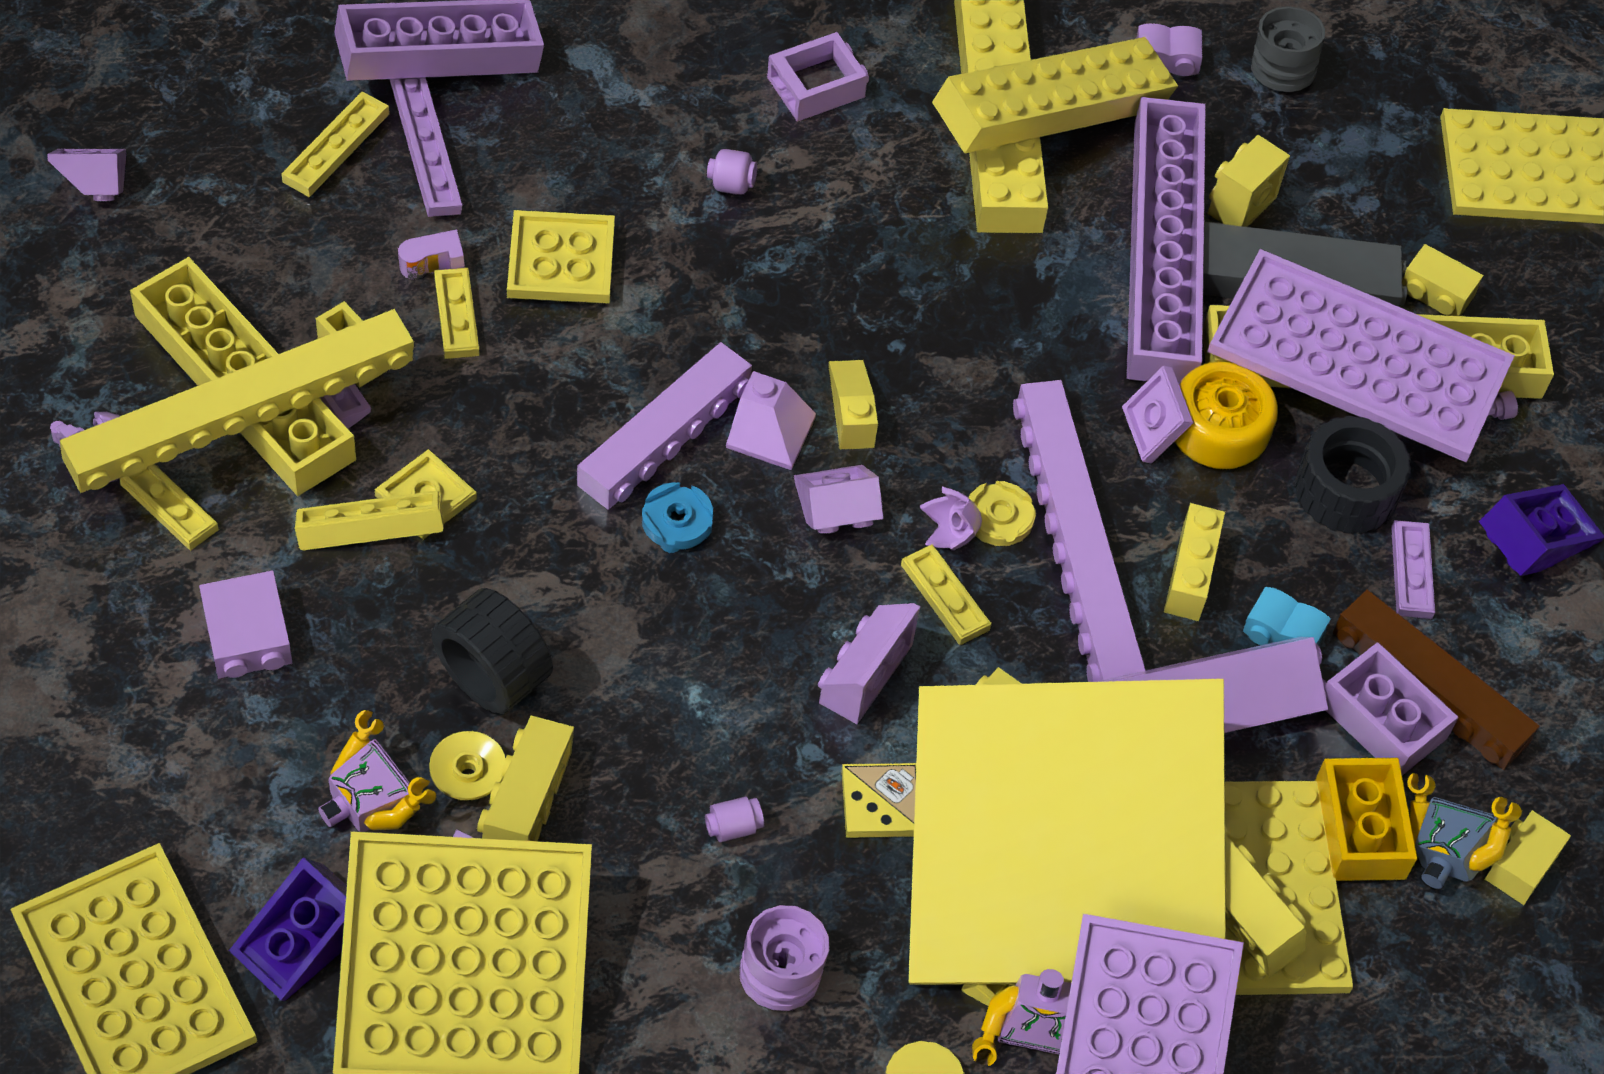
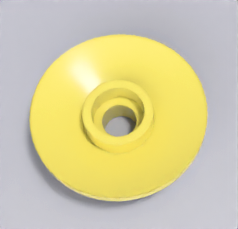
[429,731,505,800]

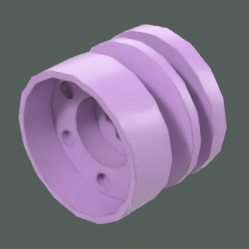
[740,905,829,1011]

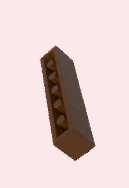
[1333,589,1540,770]

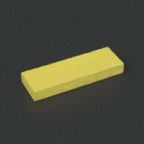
[434,268,479,359]
[119,464,219,551]
[901,544,991,645]

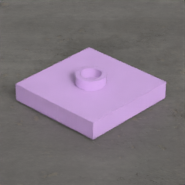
[1122,366,1193,463]

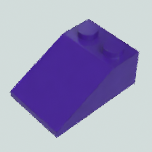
[1479,484,1604,576]
[229,857,347,1001]

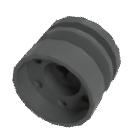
[1251,6,1325,92]

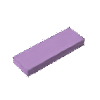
[1391,520,1435,619]

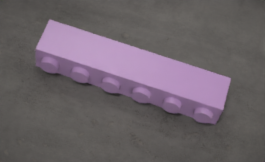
[577,342,752,510]

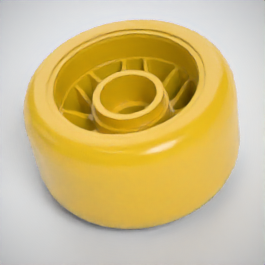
[1175,361,1278,469]

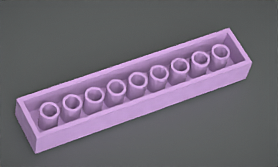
[1127,97,1205,384]

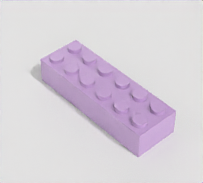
[334,0,544,81]

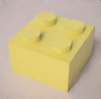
[1208,135,1290,227]

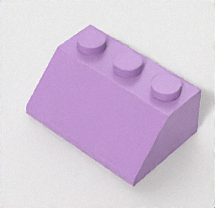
[818,603,920,724]

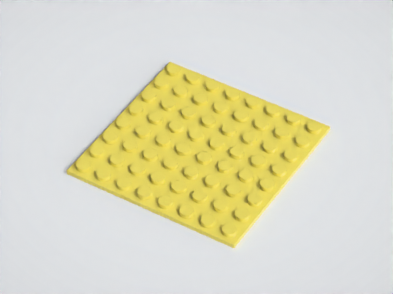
[909,679,1226,985]

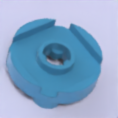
[642,482,713,553]

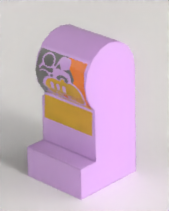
[398,230,465,279]

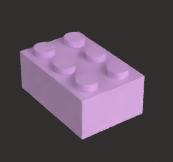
[1324,642,1458,775]

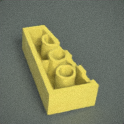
[477,716,574,842]

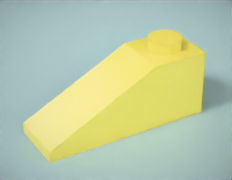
[829,360,878,450]

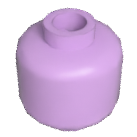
[707,149,757,194]

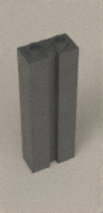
[1203,222,1407,307]

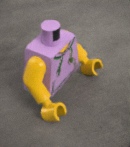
[318,710,436,832]
[972,969,1071,1066]

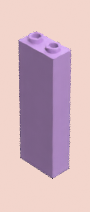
[1096,637,1328,733]

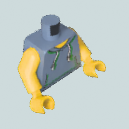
[1407,773,1522,889]

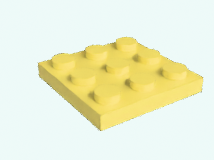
[507,210,615,303]

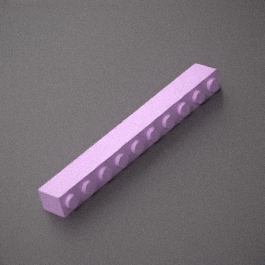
[1013,380,1145,682]

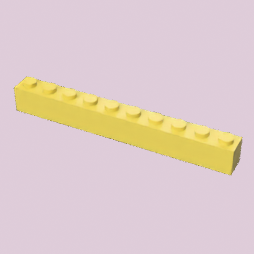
[60,309,414,493]

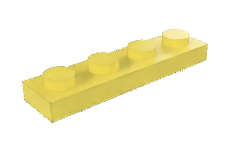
[282,92,389,197]

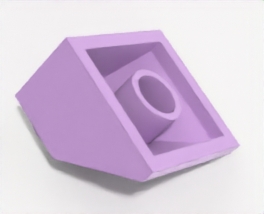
[47,149,126,201]
[726,371,816,470]

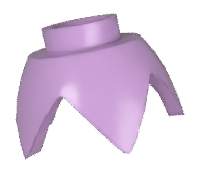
[920,487,982,550]

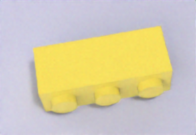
[1164,503,1225,621]

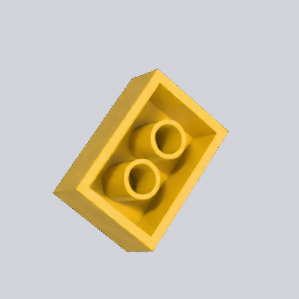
[1315,758,1417,881]

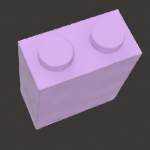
[199,571,292,679]

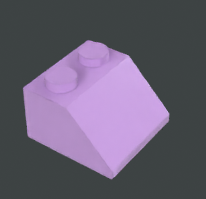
[794,465,883,533]

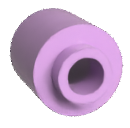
[705,796,764,842]

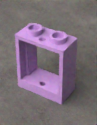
[767,32,869,122]

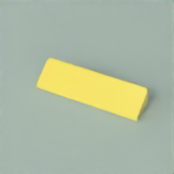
[295,491,444,550]

